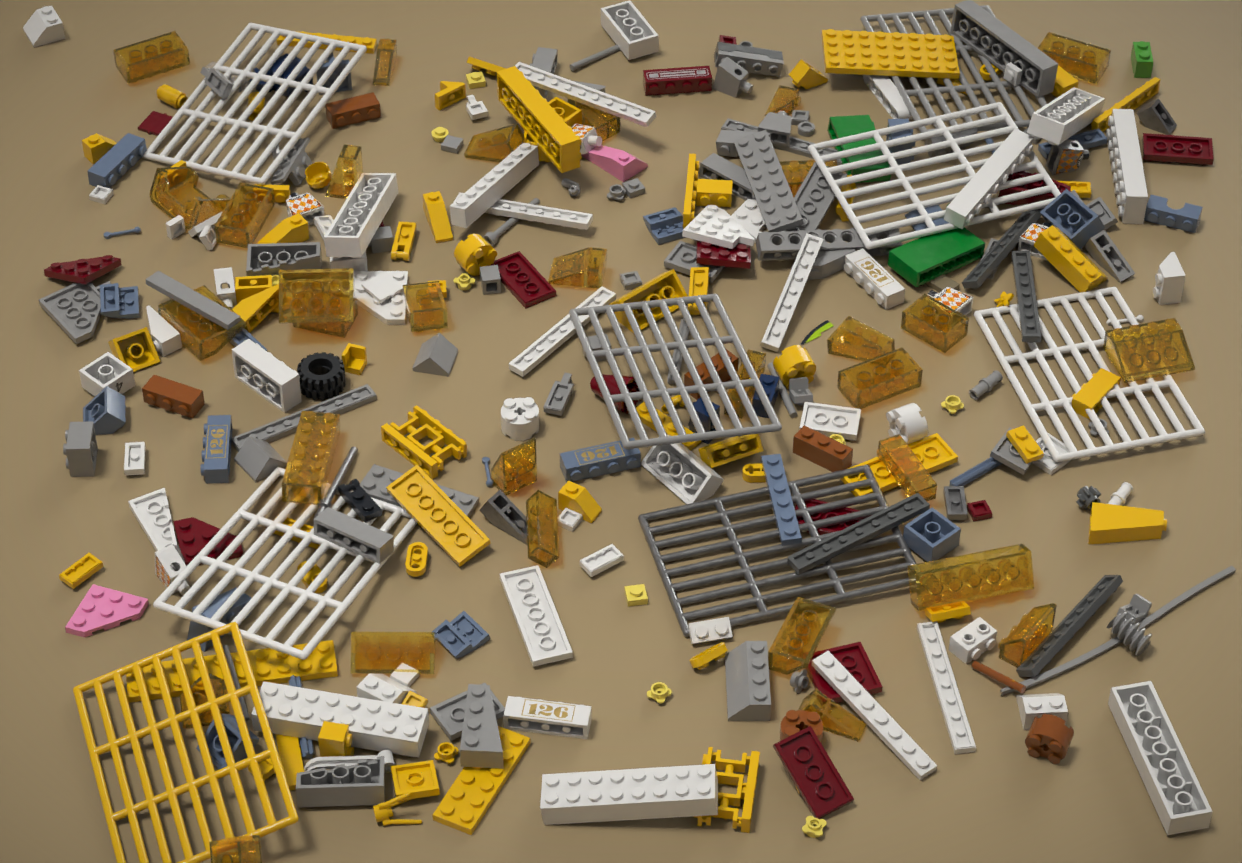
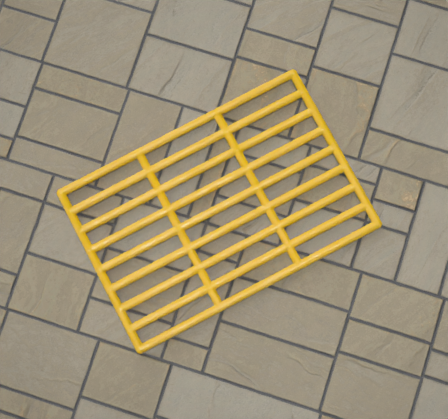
[73,622,299,863]

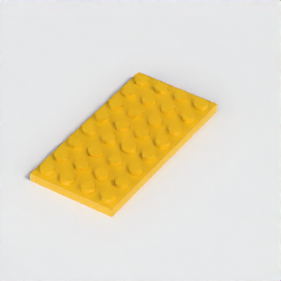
[821,29,960,79]

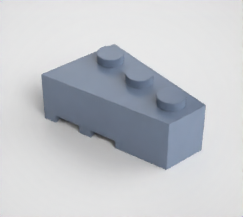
[187,587,252,652]

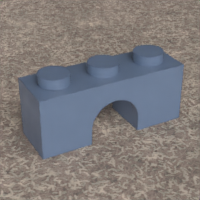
[1144,195,1203,233]

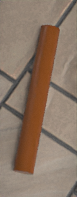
[971,661,1026,694]

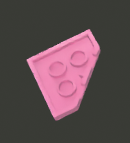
[65,584,149,638]

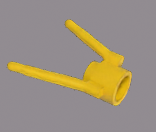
[373,792,422,826]

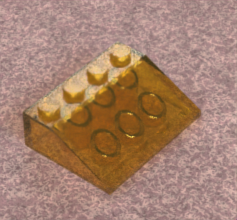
[279,268,355,324]
[158,285,246,361]
[1103,318,1195,383]

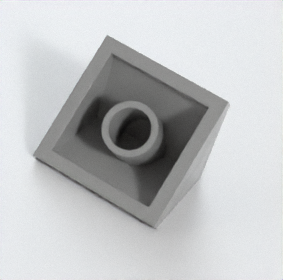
[412,333,458,377]
[234,436,288,483]

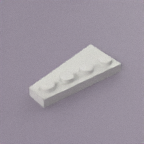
[128,488,177,552]

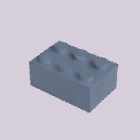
[1040,189,1105,249]

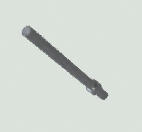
[315,447,358,517]

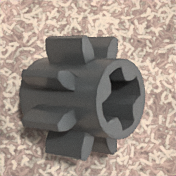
[1076,486,1101,510]

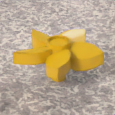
[994,291,1014,307]

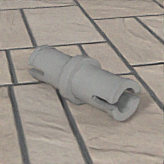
[969,370,1003,400]

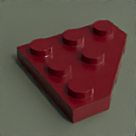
[44,255,122,284]
[173,517,243,566]

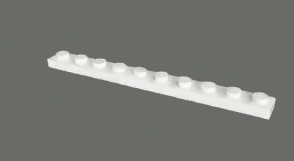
[515,62,657,127]

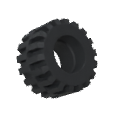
[297,352,346,401]

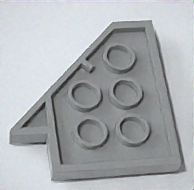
[39,281,111,344]

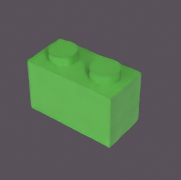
[1131,41,1153,78]

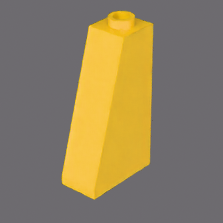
[1088,502,1167,544]

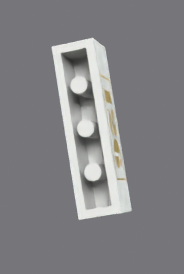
[844,248,905,310]
[503,696,592,739]

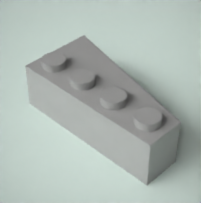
[246,242,322,278]
[296,756,385,807]

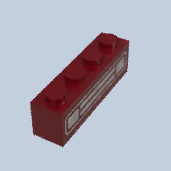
[643,66,712,96]

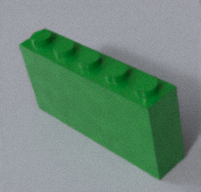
[827,115,891,183]
[888,227,985,287]

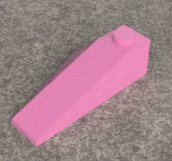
[581,145,648,182]

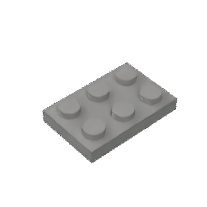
[664,241,725,283]
[430,683,505,741]

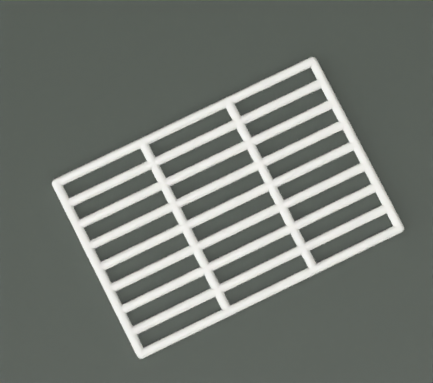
[143,23,367,185]
[808,102,1061,249]
[974,287,1205,462]
[153,467,417,660]

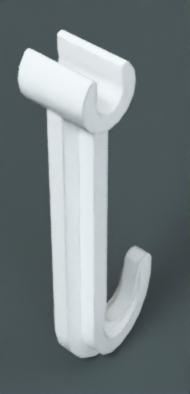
[304,750,395,773]

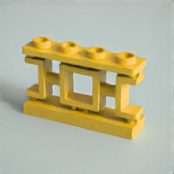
[381,405,467,480]
[694,747,760,833]

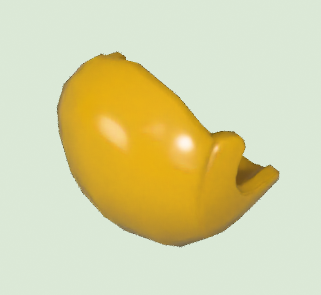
[305,162,332,189]

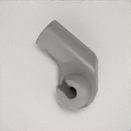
[561,178,580,196]

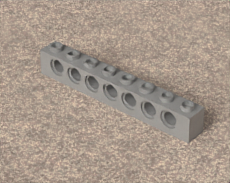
[756,227,902,261]

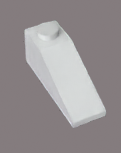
[146,305,182,357]

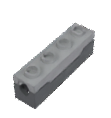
[714,42,784,77]

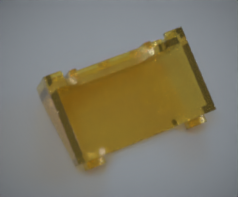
[149,167,232,229]

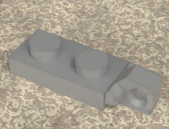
[200,67,234,99]
[544,373,574,416]

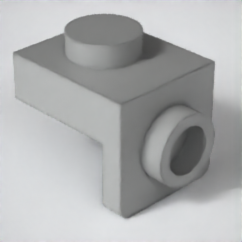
[789,377,813,405]
[1117,594,1152,625]

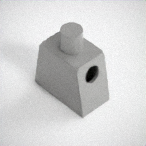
[713,57,754,97]
[758,111,792,147]

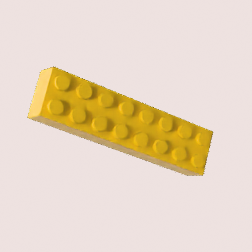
[497,66,582,173]

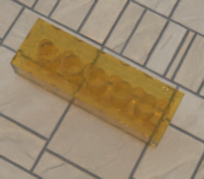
[282,411,340,505]
[908,544,1034,611]

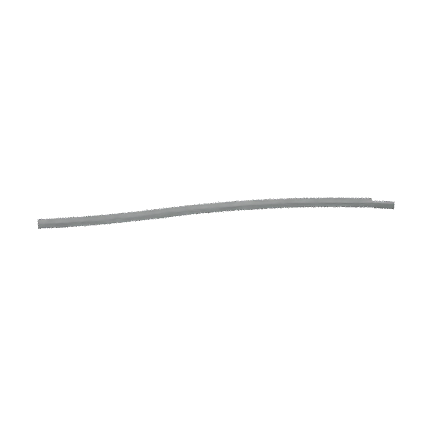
[1000,566,1236,696]

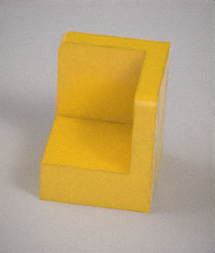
[341,343,367,375]

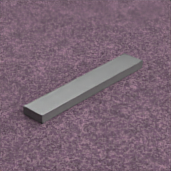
[146,271,241,330]

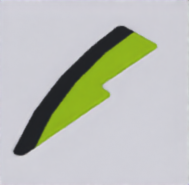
[801,320,834,345]

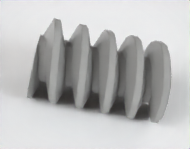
[1107,611,1152,656]

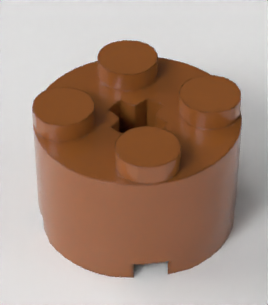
[780,710,823,744]
[1025,714,1074,764]

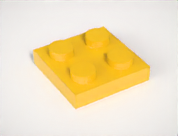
[391,760,440,801]

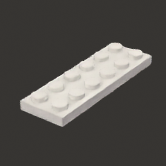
[500,565,573,667]

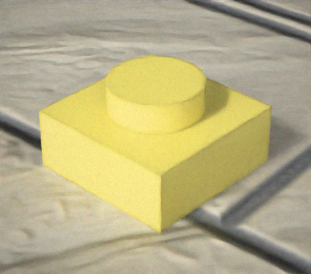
[466,71,486,89]
[624,584,648,607]

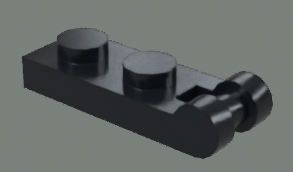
[338,479,382,522]

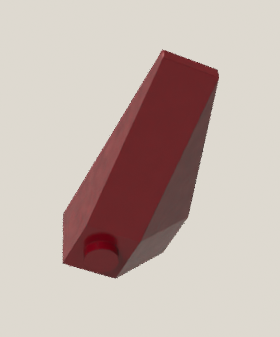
[997,171,1071,205]

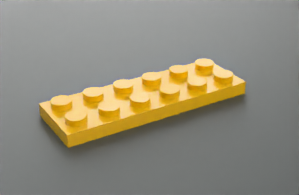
[840,433,958,497]
[386,465,491,567]
[432,726,531,835]

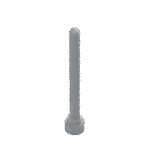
[483,198,540,247]

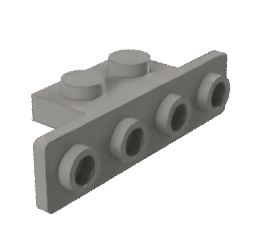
[270,137,313,186]
[1071,190,1118,231]

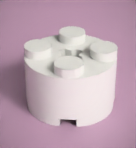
[501,397,539,441]
[886,403,928,446]

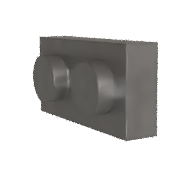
[943,486,968,520]

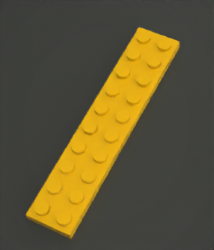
[126,640,338,703]

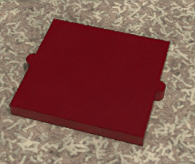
[138,111,173,136]

